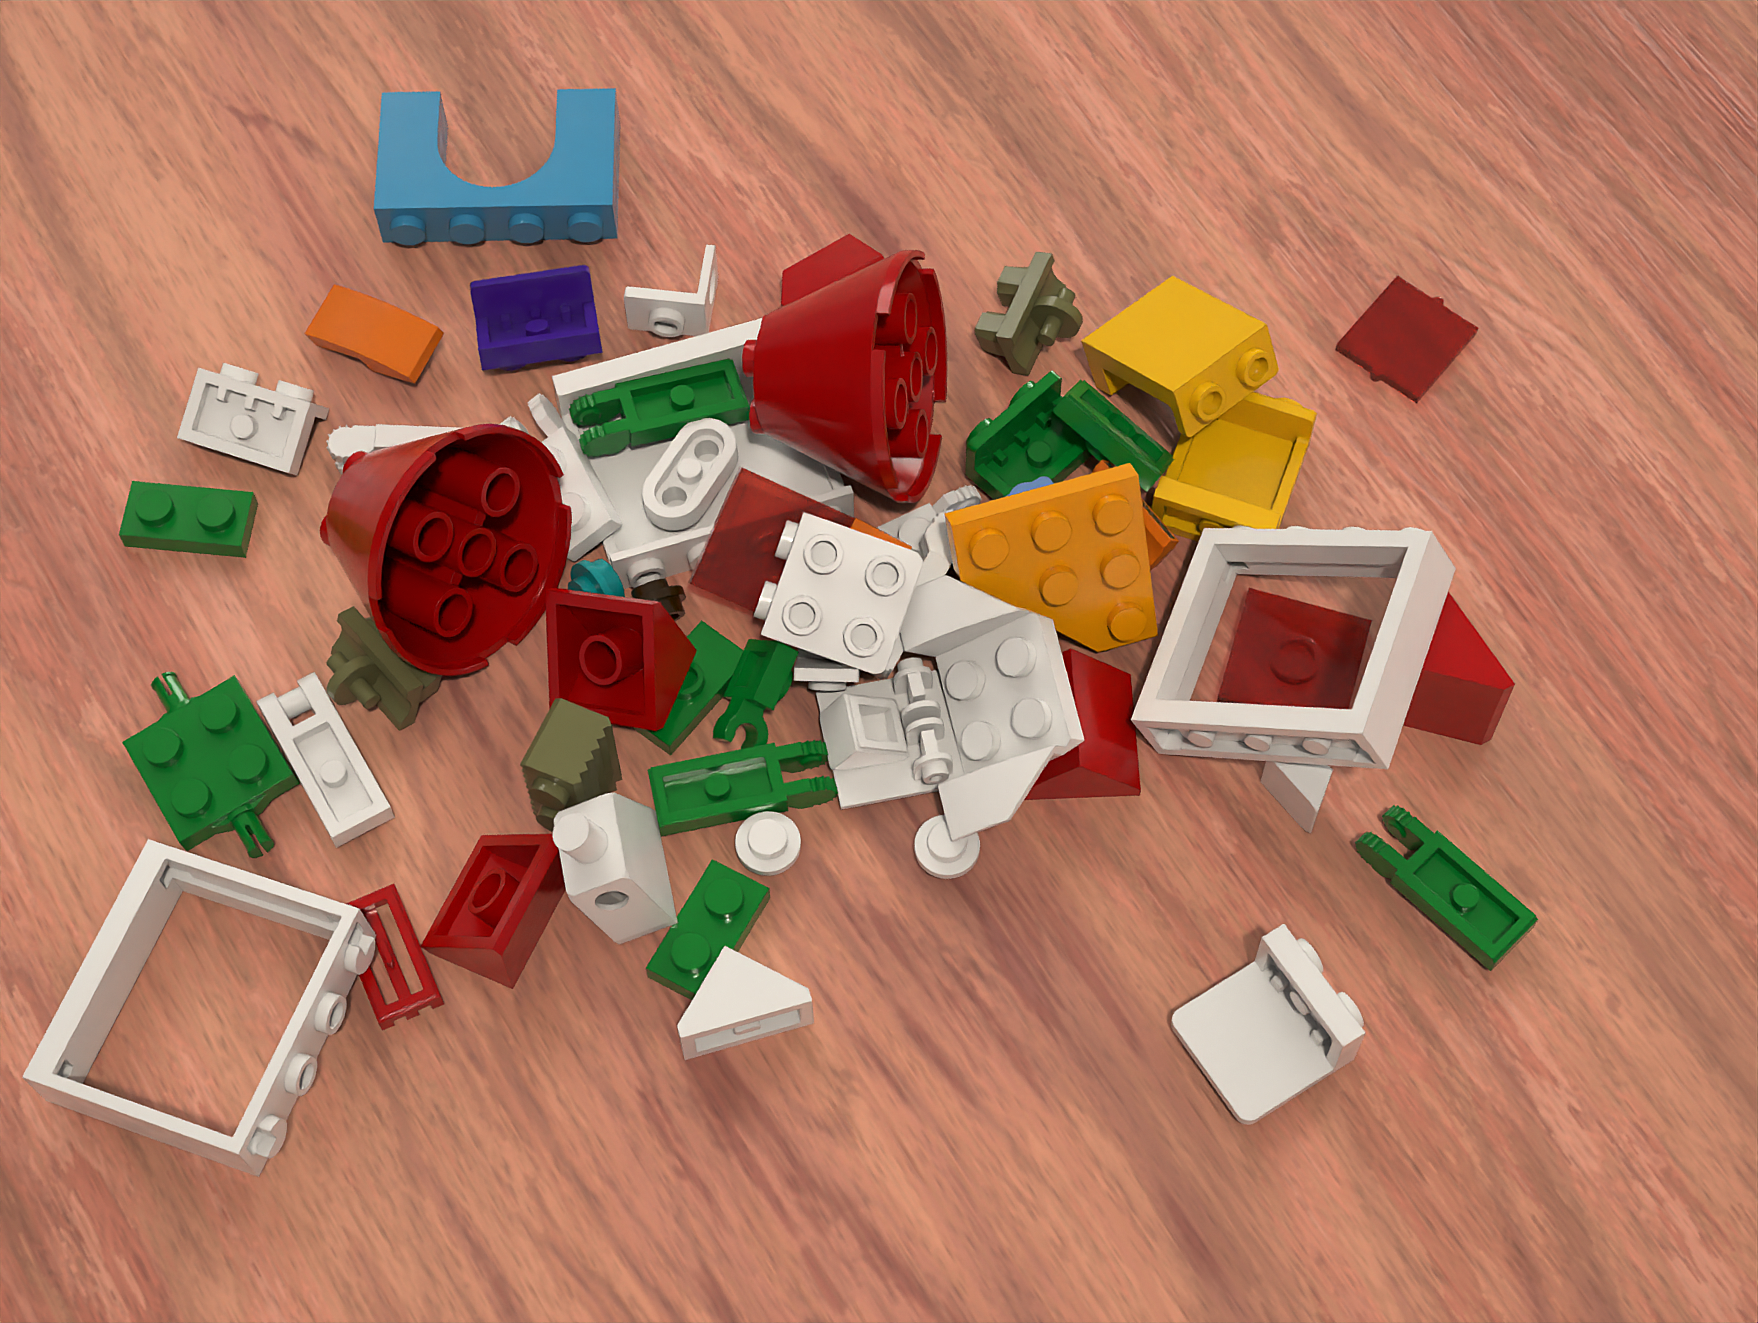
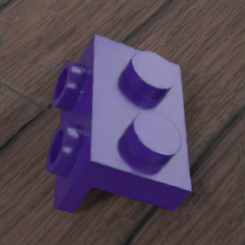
[470,265,603,371]

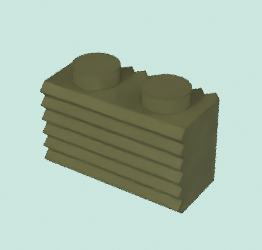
[520,698,623,832]

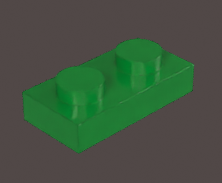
[119,481,258,558]
[646,859,770,1000]

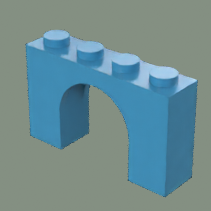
[374,88,620,245]

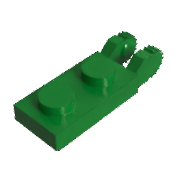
[569,358,750,458]
[648,740,838,837]
[1355,805,1538,971]

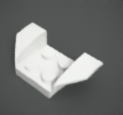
[900,575,1085,841]

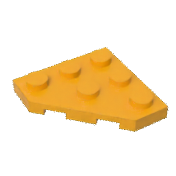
[944,463,1158,652]

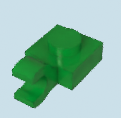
[713,639,799,749]

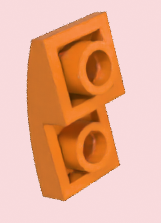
[304,284,444,384]

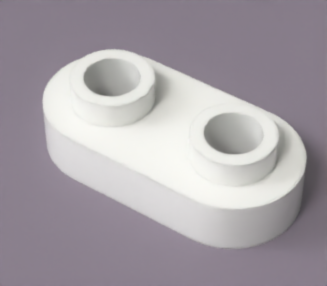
[642,418,738,530]

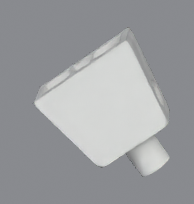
[553,793,678,945]

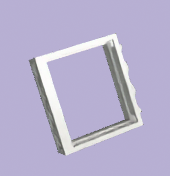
[1131,525,1456,769]
[22,839,376,1177]

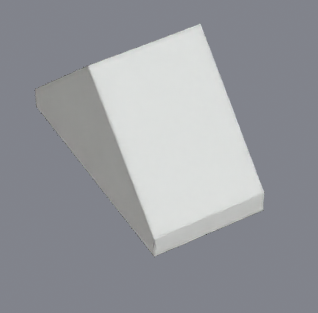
[677,946,814,1060]

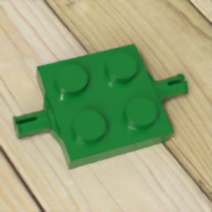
[122,672,300,858]

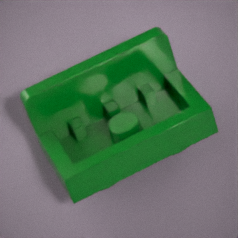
[965,370,1092,500]

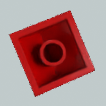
[545,587,697,731]
[1403,592,1515,745]
[1024,648,1141,800]
[421,834,566,989]

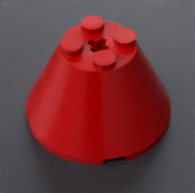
[742,250,948,503]
[320,424,572,676]

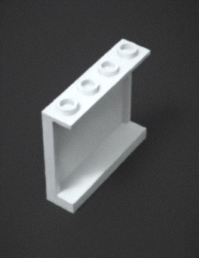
[552,318,854,589]

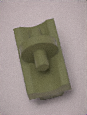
[975,252,1083,376]
[327,606,442,731]

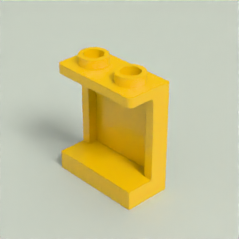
[1081,275,1279,438]
[1152,392,1317,542]

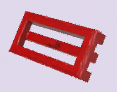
[346,883,444,1031]

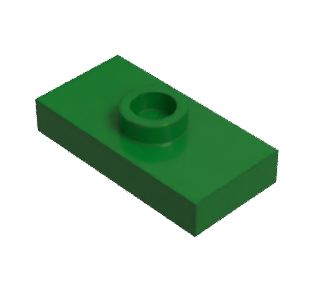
[1052,380,1175,492]
[632,620,744,755]

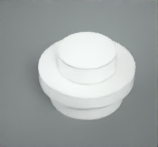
[735,811,801,876]
[914,815,980,879]

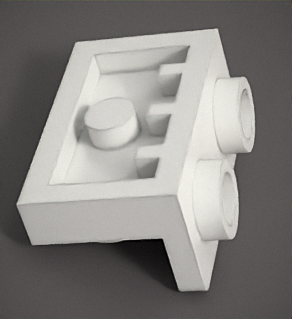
[177,363,329,475]

